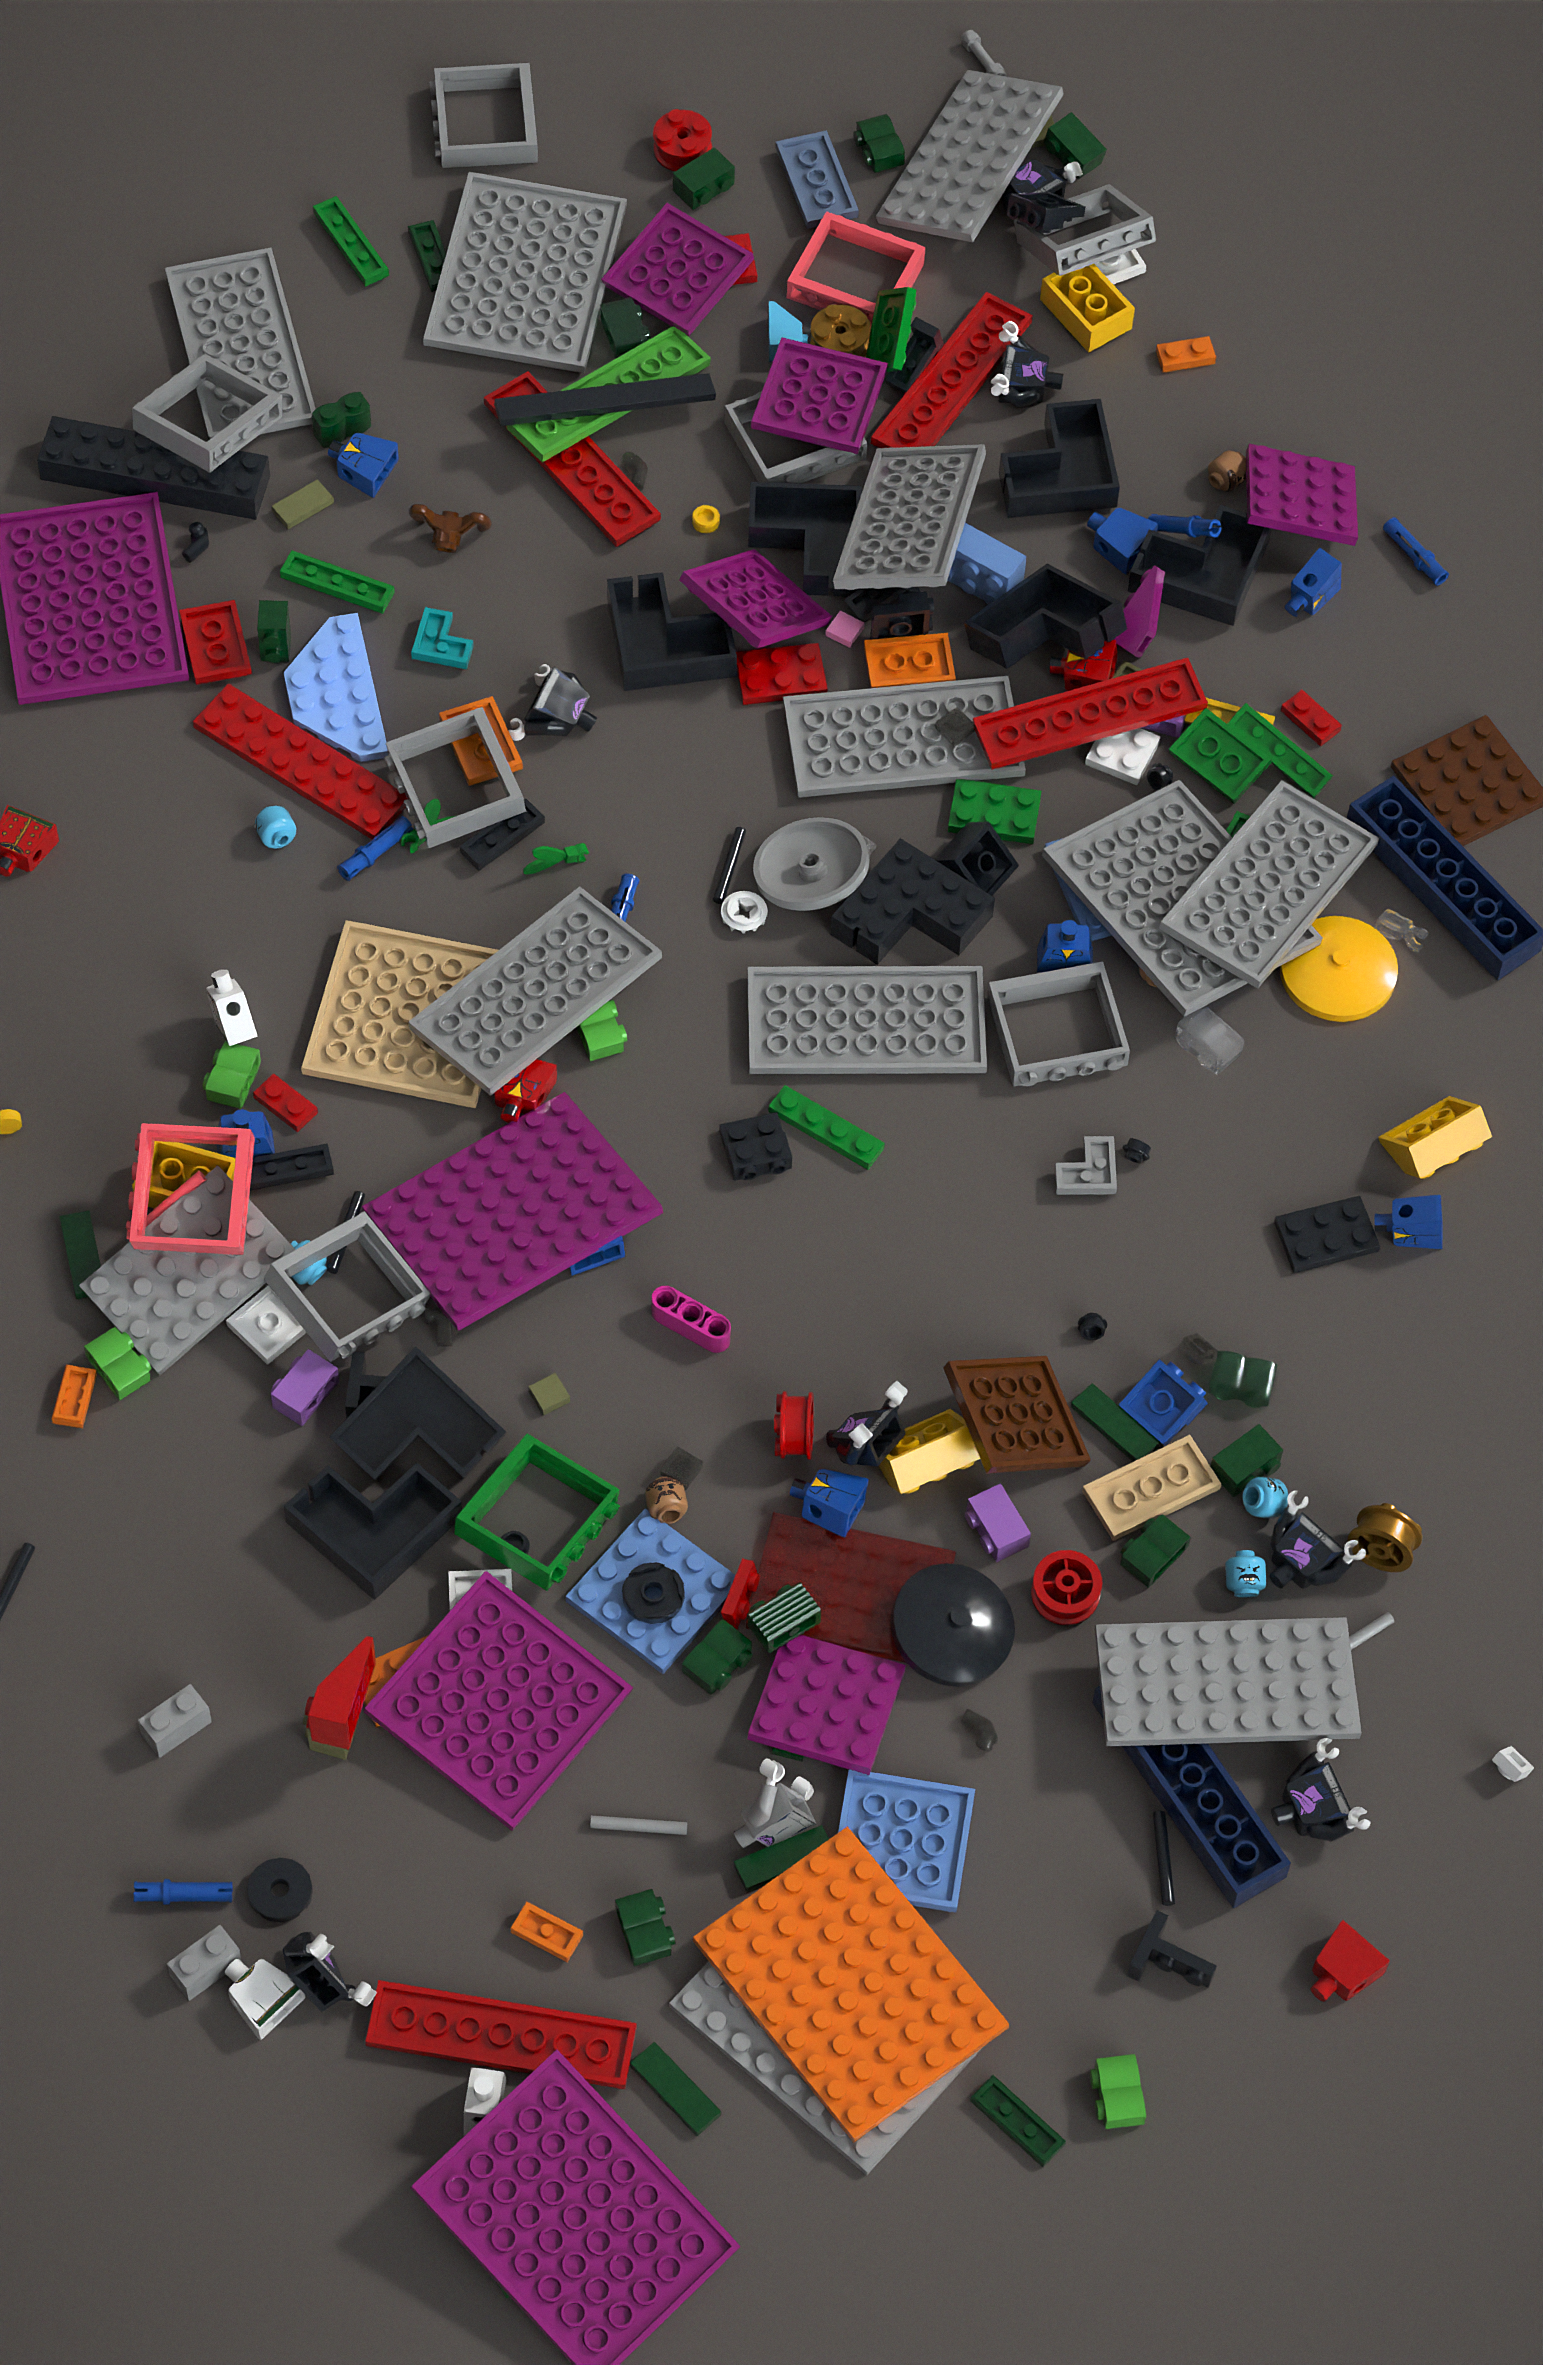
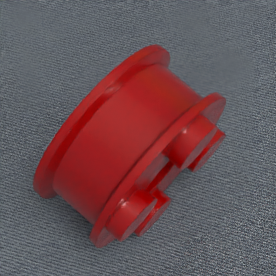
[653,109,712,171]
[774,1391,814,1460]
[1031,1550,1102,1625]

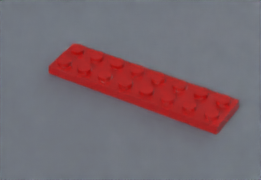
[871,292,1033,448]
[484,371,661,547]
[972,657,1208,770]
[193,683,407,840]
[365,1980,637,2089]

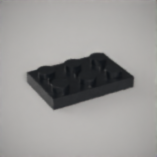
[1274,1195,1380,1273]

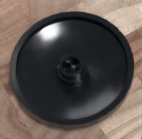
[890,1563,1015,1687]

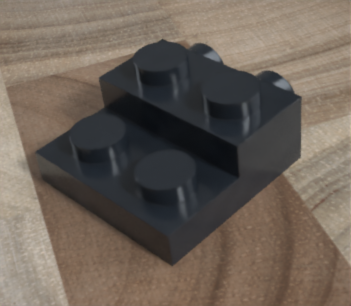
[1007,192,1086,233]
[870,591,934,639]
[719,1112,792,1181]

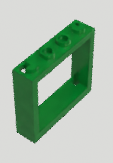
[454,1433,620,1591]

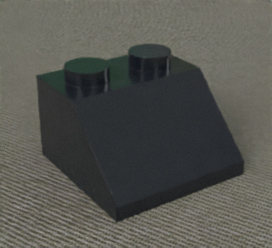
[934,822,1019,896]

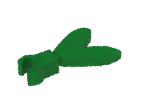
[401,799,456,853]
[523,843,589,875]

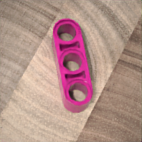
[651,1286,731,1353]

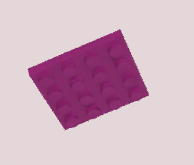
[601,203,754,337]
[751,337,888,454]
[1246,444,1358,546]
[679,549,832,649]
[747,1635,906,1775]

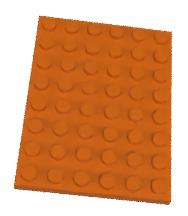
[693,1826,1009,2143]

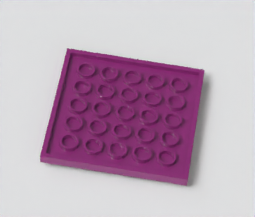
[364,1571,633,1831]

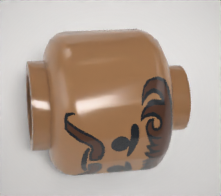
[1208,450,1246,492]
[645,1476,688,1524]

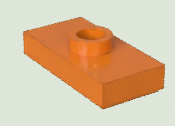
[51,1364,97,1429]

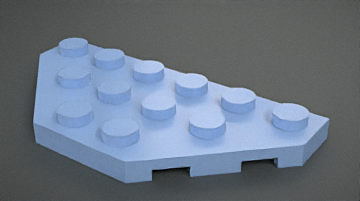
[284,613,388,762]

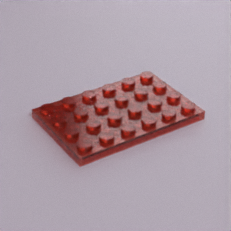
[746,1512,956,1663]

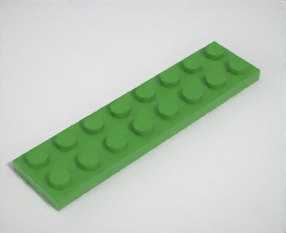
[507,326,711,463]

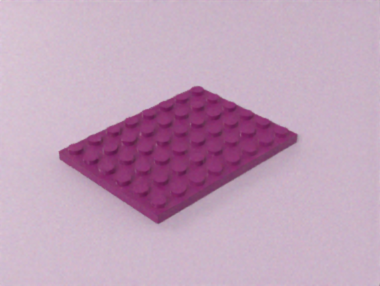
[0,492,189,705]
[362,1092,663,1331]
[410,2050,741,2365]

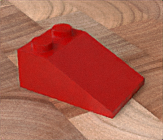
[305,1636,376,1750]

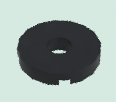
[622,1562,685,1624]
[247,1857,313,1923]

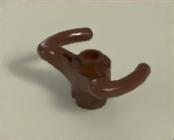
[409,504,492,553]

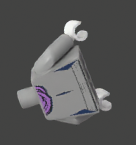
[734,1758,816,1848]

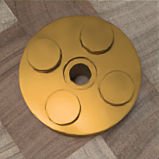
[810,304,871,358]
[1347,1503,1423,1572]

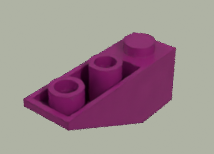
[1114,565,1165,658]

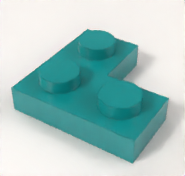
[411,607,474,669]

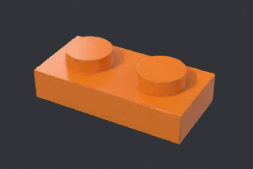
[1156,336,1216,372]
[510,1901,583,1963]

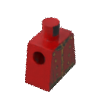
[0,805,59,877]

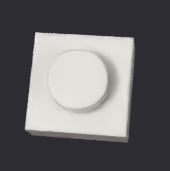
[1492,1746,1534,1782]

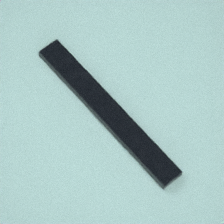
[494,373,716,426]

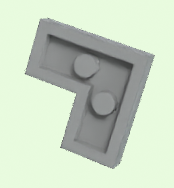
[1055,1136,1117,1195]

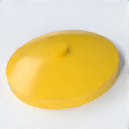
[1280,916,1398,1022]

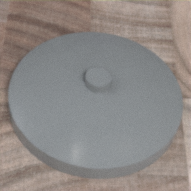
[753,817,870,911]

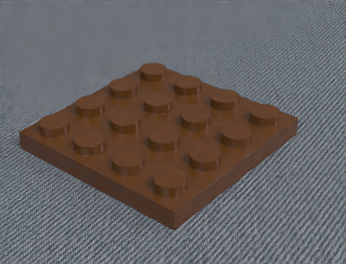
[1391,714,1543,846]
[943,1356,1091,1473]

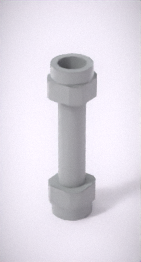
[961,30,1007,76]

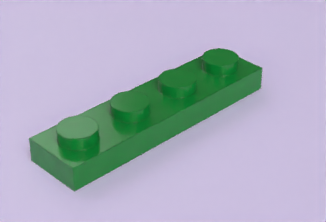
[313,196,389,287]
[280,550,395,614]
[1227,703,1333,799]
[768,1085,885,1170]

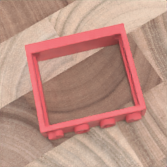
[786,211,925,326]
[126,1123,255,1255]

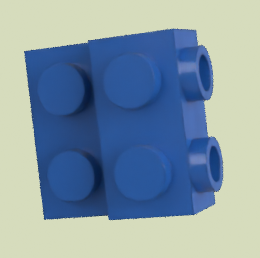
[1119,1359,1208,1446]

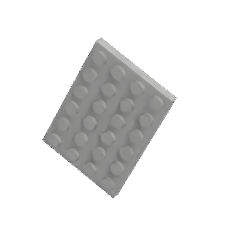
[79,1165,296,1375]

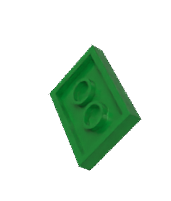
[866,287,917,372]
[1169,708,1272,804]
[948,779,1042,844]

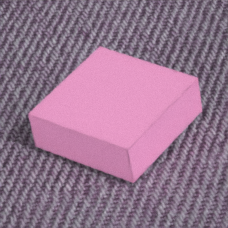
[826,611,864,648]

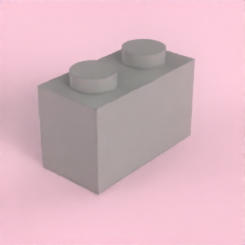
[138,1684,212,1758]
[167,1925,242,2001]

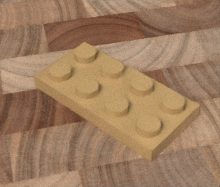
[1082,1435,1221,1541]

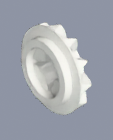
[721,891,768,934]

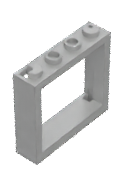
[430,63,538,168]
[1014,184,1156,276]
[132,353,282,472]
[724,391,867,484]
[384,707,526,848]
[987,962,1130,1087]
[264,1211,430,1362]

